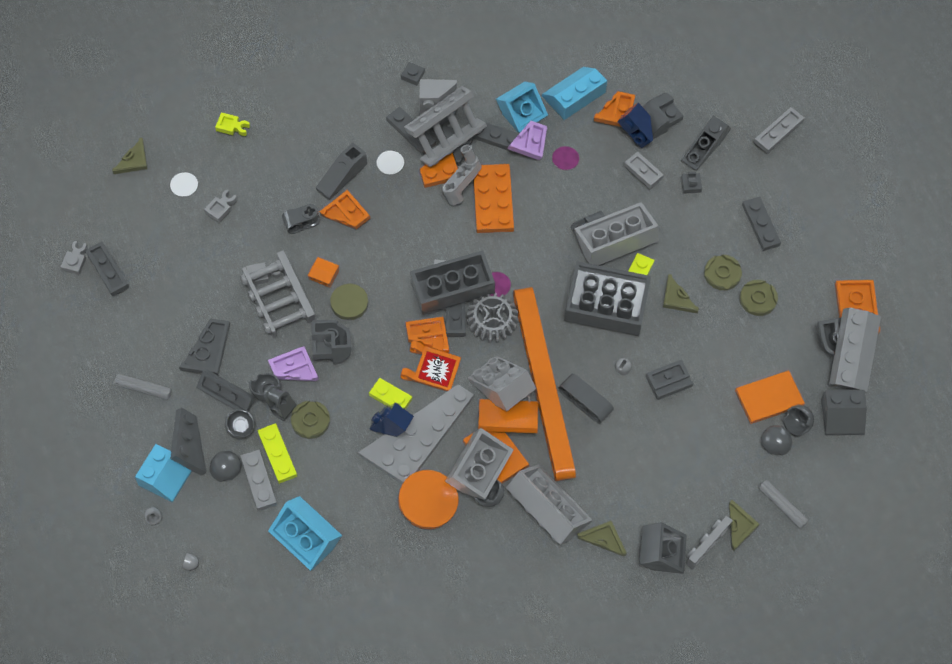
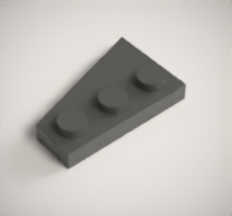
[179,318,230,375]
[170,408,206,475]

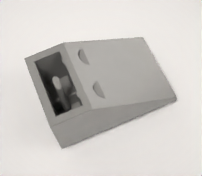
[468,356,536,411]

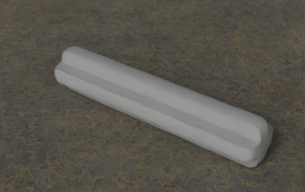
[115,374,171,399]
[759,480,808,528]

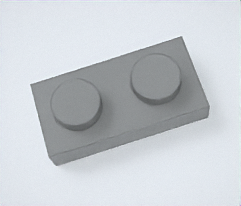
[624,152,663,189]

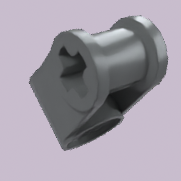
[282,204,320,234]
[264,385,296,421]

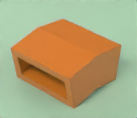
[308,257,339,288]

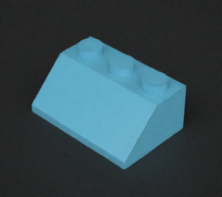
[542,67,607,120]
[268,496,342,571]

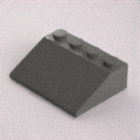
[564,261,651,336]

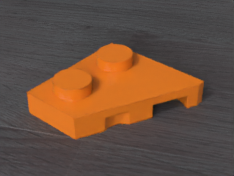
[319,190,371,229]

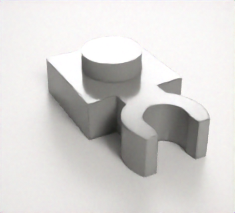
[204,190,237,223]
[61,241,87,275]
[246,262,281,285]

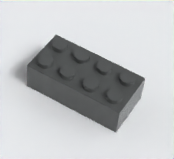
[410,250,495,314]

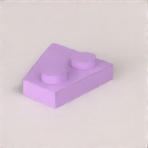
[508,121,547,160]
[268,346,318,381]

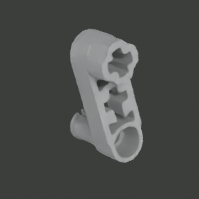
[442,144,482,206]

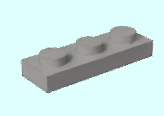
[754,107,804,154]
[240,450,277,511]
[687,515,733,570]

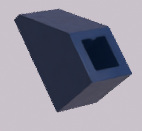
[617,102,653,148]
[369,402,414,437]

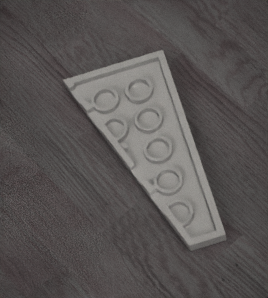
[358,385,474,484]

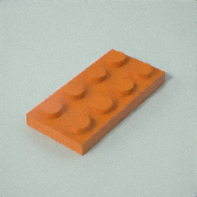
[473,164,514,233]

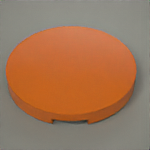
[398,470,458,529]

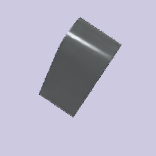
[558,374,614,424]

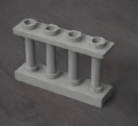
[404,86,487,167]
[240,250,315,338]

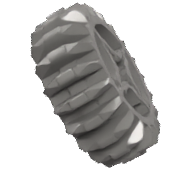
[467,292,518,343]

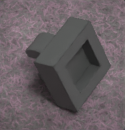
[681,172,702,194]

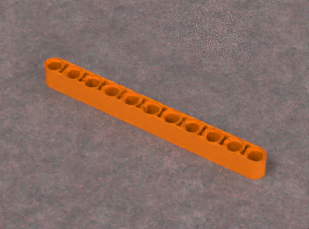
[513,287,576,481]

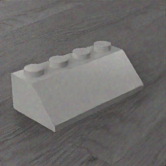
[574,202,659,265]
[829,307,881,392]
[506,464,592,545]

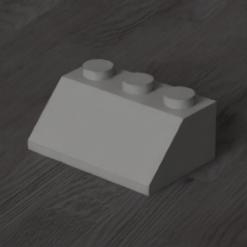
[419,79,457,129]
[445,428,514,500]

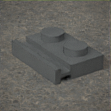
[646,360,694,400]

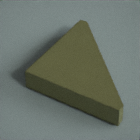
[112,137,147,174]
[663,274,699,314]
[729,500,759,551]
[577,521,627,556]

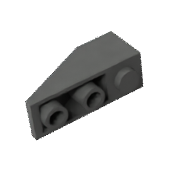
[682,115,731,171]
[316,142,367,200]

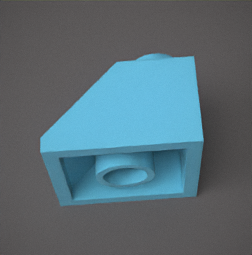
[496,82,548,133]
[135,444,192,502]

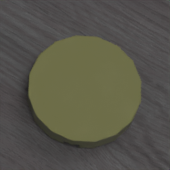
[704,255,742,290]
[740,280,778,316]
[330,283,368,320]
[291,401,330,439]

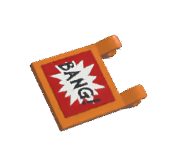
[401,341,461,391]

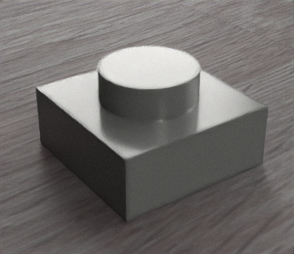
[401,62,425,86]

